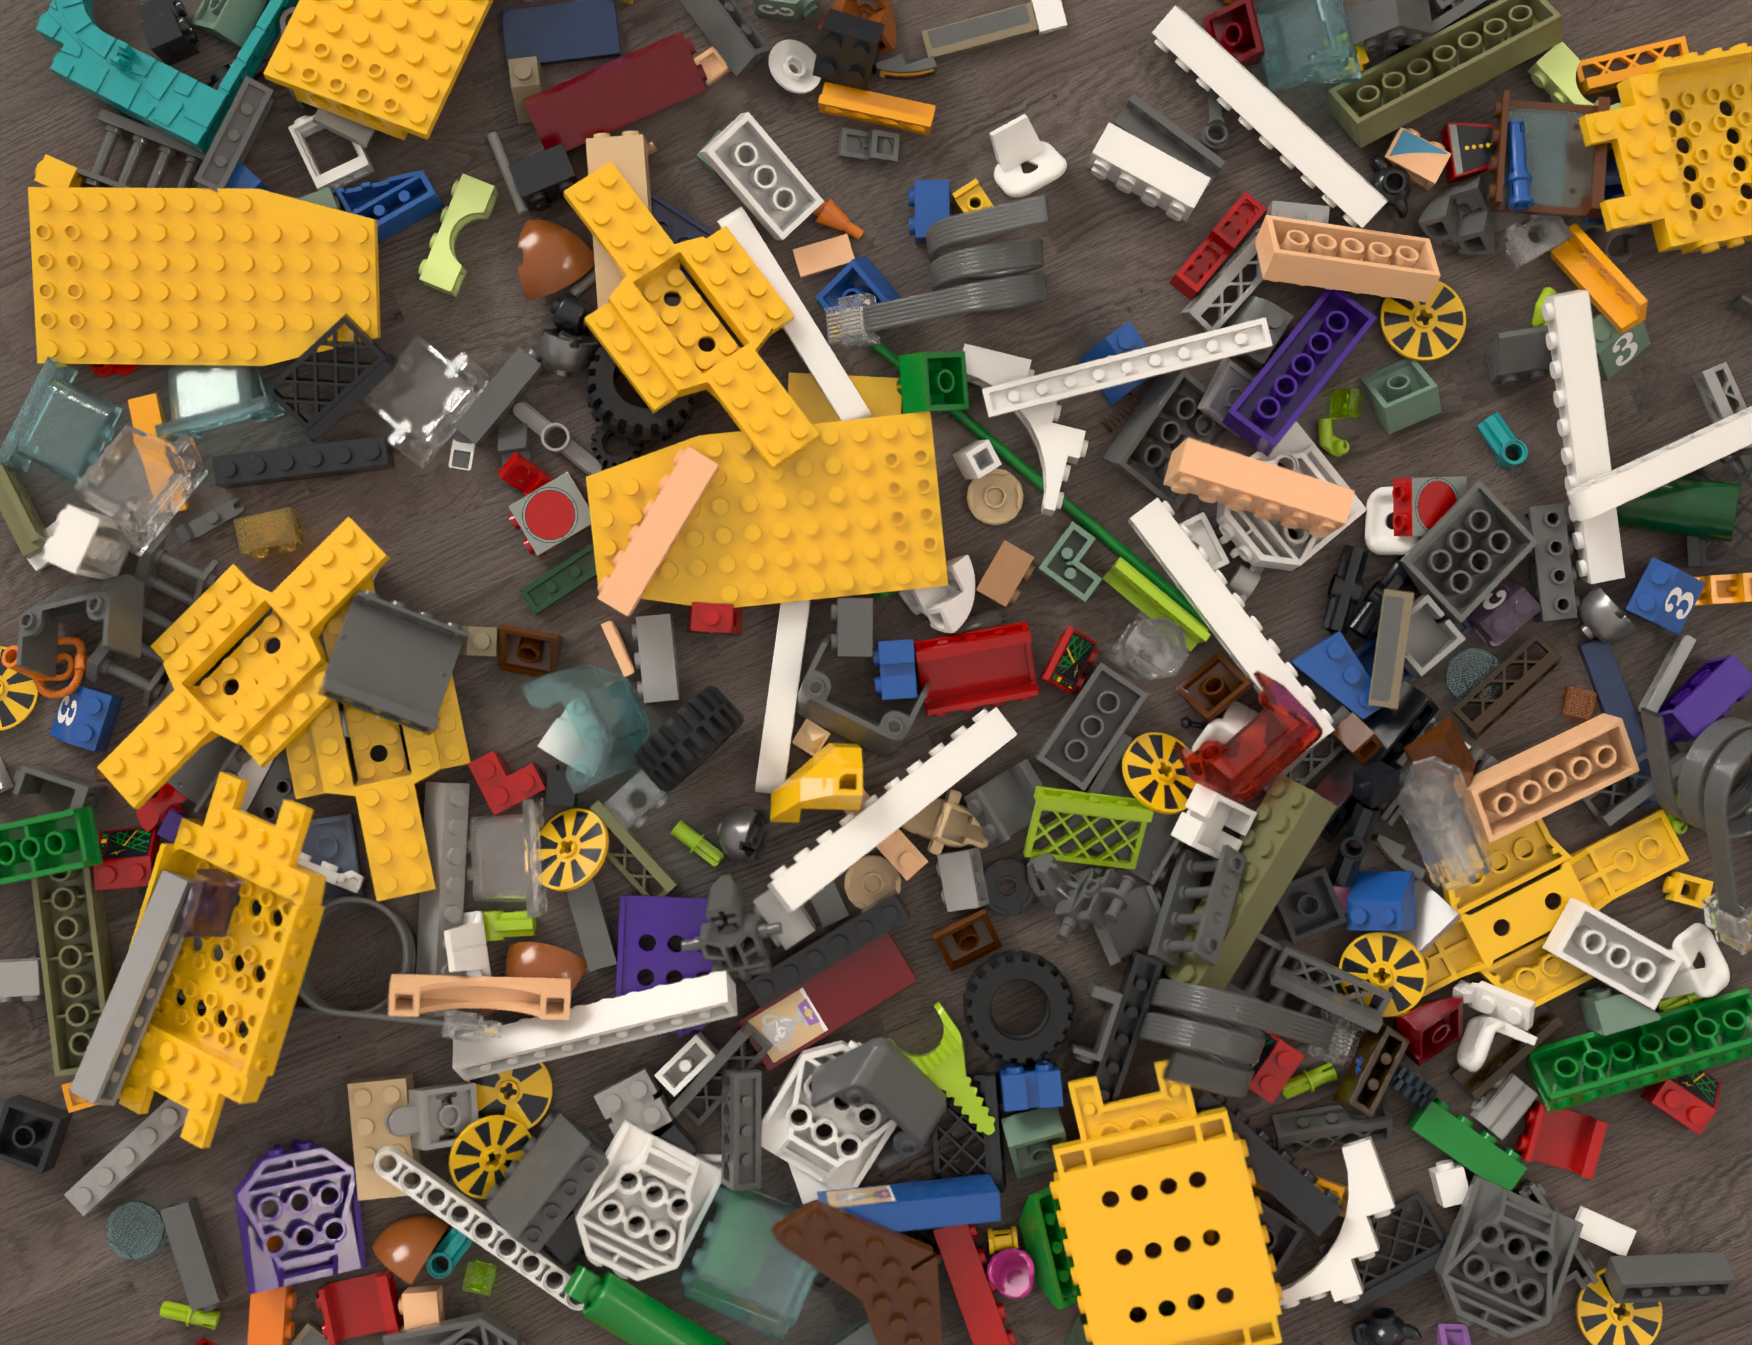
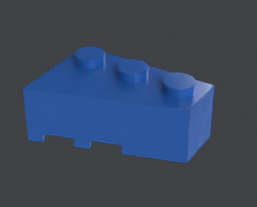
[334,170,445,244]
[1288,631,1382,720]

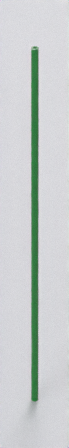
[816,300,1321,710]

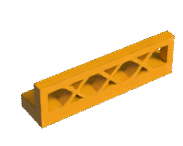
[1576,36,1698,96]
[818,82,936,136]
[1550,223,1648,334]

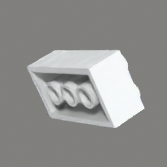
[699,112,824,240]
[1087,123,1211,221]
[42,505,139,580]
[1542,897,1684,1010]

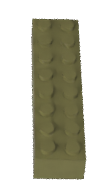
[1328,0,1562,148]
[1161,773,1337,991]
[31,866,114,1077]

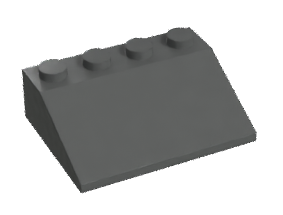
[1102,369,1230,511]
[1400,480,1538,624]
[485,1109,591,1240]

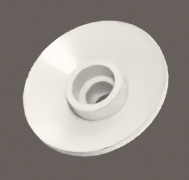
[768,40,821,94]

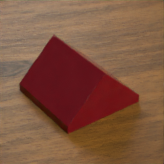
[1203,0,1265,67]

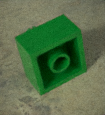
[896,351,969,414]

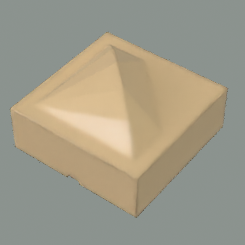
[791,719,831,756]

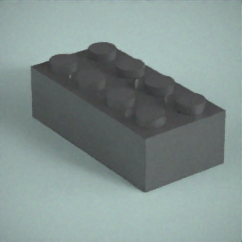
[1034,662,1149,791]

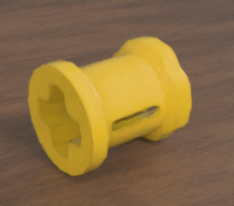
[987,1226,1018,1255]

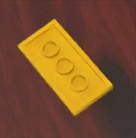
[788,372,902,424]

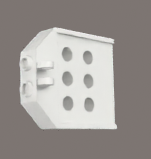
[1216,421,1367,571]
[761,1040,897,1190]
[574,1120,721,1281]

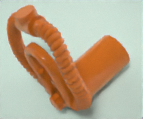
[2,636,89,699]

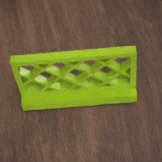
[1102,557,1211,652]
[1023,786,1154,870]

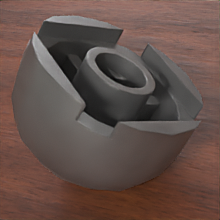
[540,327,598,377]
[1579,586,1637,643]
[717,806,770,866]

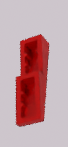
[1169,191,1267,300]

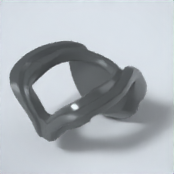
[1582,221,1642,266]

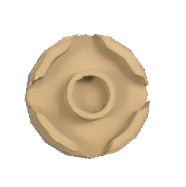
[966,468,1024,526]
[844,855,901,910]

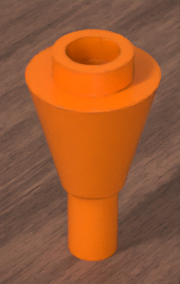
[813,198,864,240]

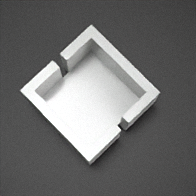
[1171,783,1257,859]

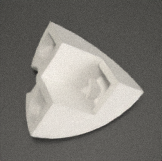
[899,555,975,633]
[538,698,603,777]

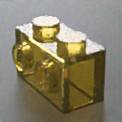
[233,507,304,559]

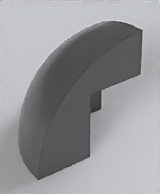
[1418,174,1495,255]

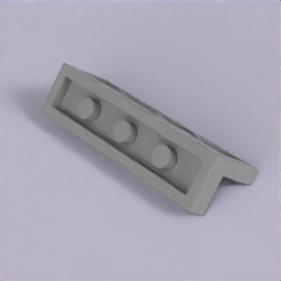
[1181,228,1263,332]
[1692,362,1752,480]

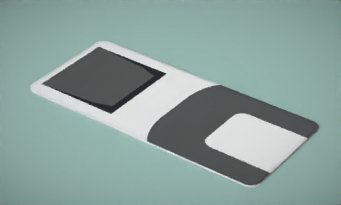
[449,417,475,470]

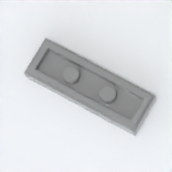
[1637,635,1696,713]

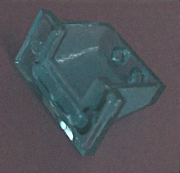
[1255,0,1362,92]
[0,356,123,485]
[155,365,285,444]

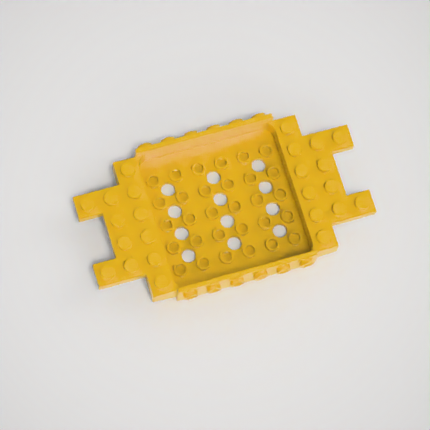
[1579,43,1752,254]
[119,772,326,1149]
[1050,1059,1284,1345]

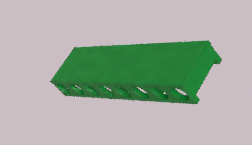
[0,806,103,885]
[1525,988,1752,1114]

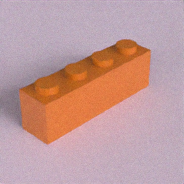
[247,1234,301,1345]

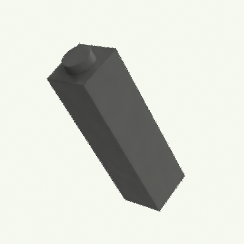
[453,347,546,448]
[566,875,618,972]
[160,1196,228,1312]

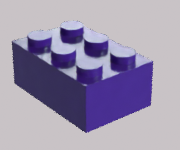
[1657,654,1752,743]

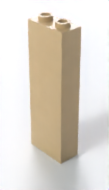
[586,131,652,309]

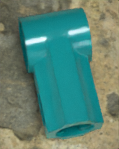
[1475,412,1528,470]
[427,1227,474,1279]

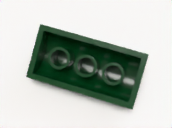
[1616,477,1742,542]

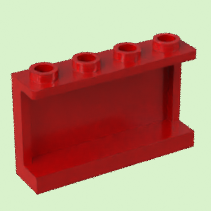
[913,621,1040,717]

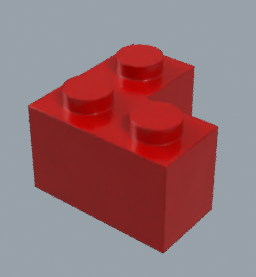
[468,750,547,815]

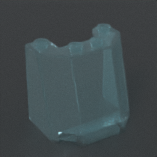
[521,664,652,794]
[679,1185,817,1342]

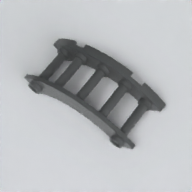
[85,531,220,708]

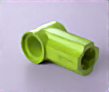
[481,910,536,941]

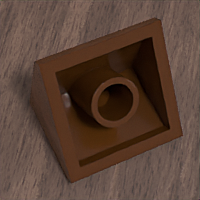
[499,624,564,680]
[1176,652,1253,723]
[1403,717,1476,797]
[931,906,1002,972]

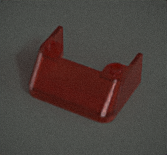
[1173,670,1323,803]

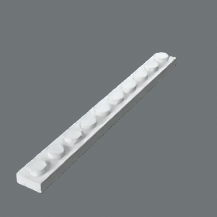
[982,317,1273,418]

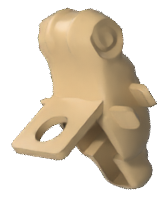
[901,789,990,855]

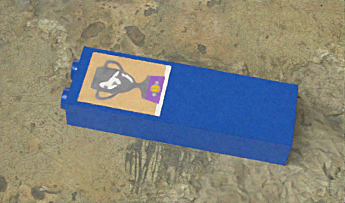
[817,1174,1001,1232]

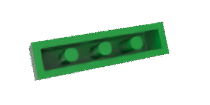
[1406,1097,1527,1191]

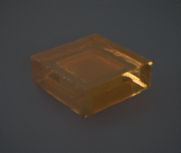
[1560,686,1597,720]

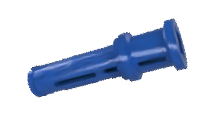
[1505,120,1535,211]

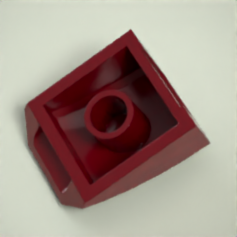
[1395,995,1463,1066]

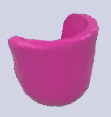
[987,1248,1035,1299]

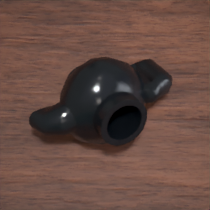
[1370,154,1412,218]
[1351,1308,1422,1345]

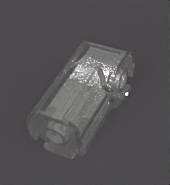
[1105,611,1189,682]
[1396,756,1493,890]

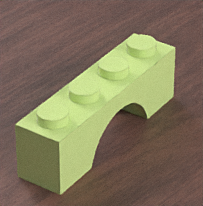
[1528,41,1622,152]
[418,174,499,297]

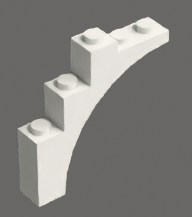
[963,344,1089,516]
[1279,1136,1395,1309]

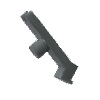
[174,498,246,545]

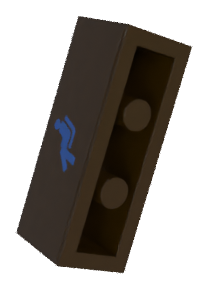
[1332,1025,1410,1118]

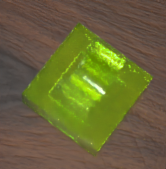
[1329,388,1364,420]
[462,1259,498,1296]

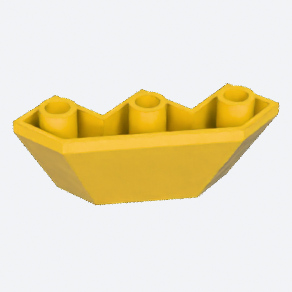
[770,743,863,823]

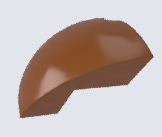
[817,0,897,54]
[518,219,595,300]
[506,942,587,1019]
[372,1213,450,1285]

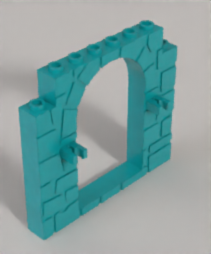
[36,0,299,155]

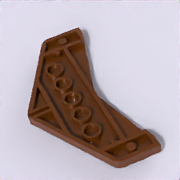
[771,1201,942,1345]

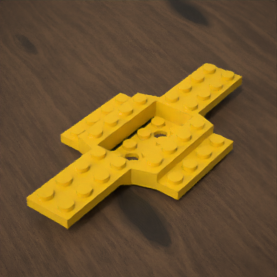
[564,162,819,471]
[97,517,390,809]
[285,577,470,902]
[1376,809,1690,1018]

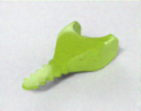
[888,1002,995,1135]

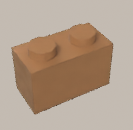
[975,540,1036,608]

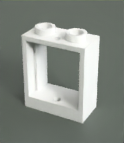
[288,115,375,190]

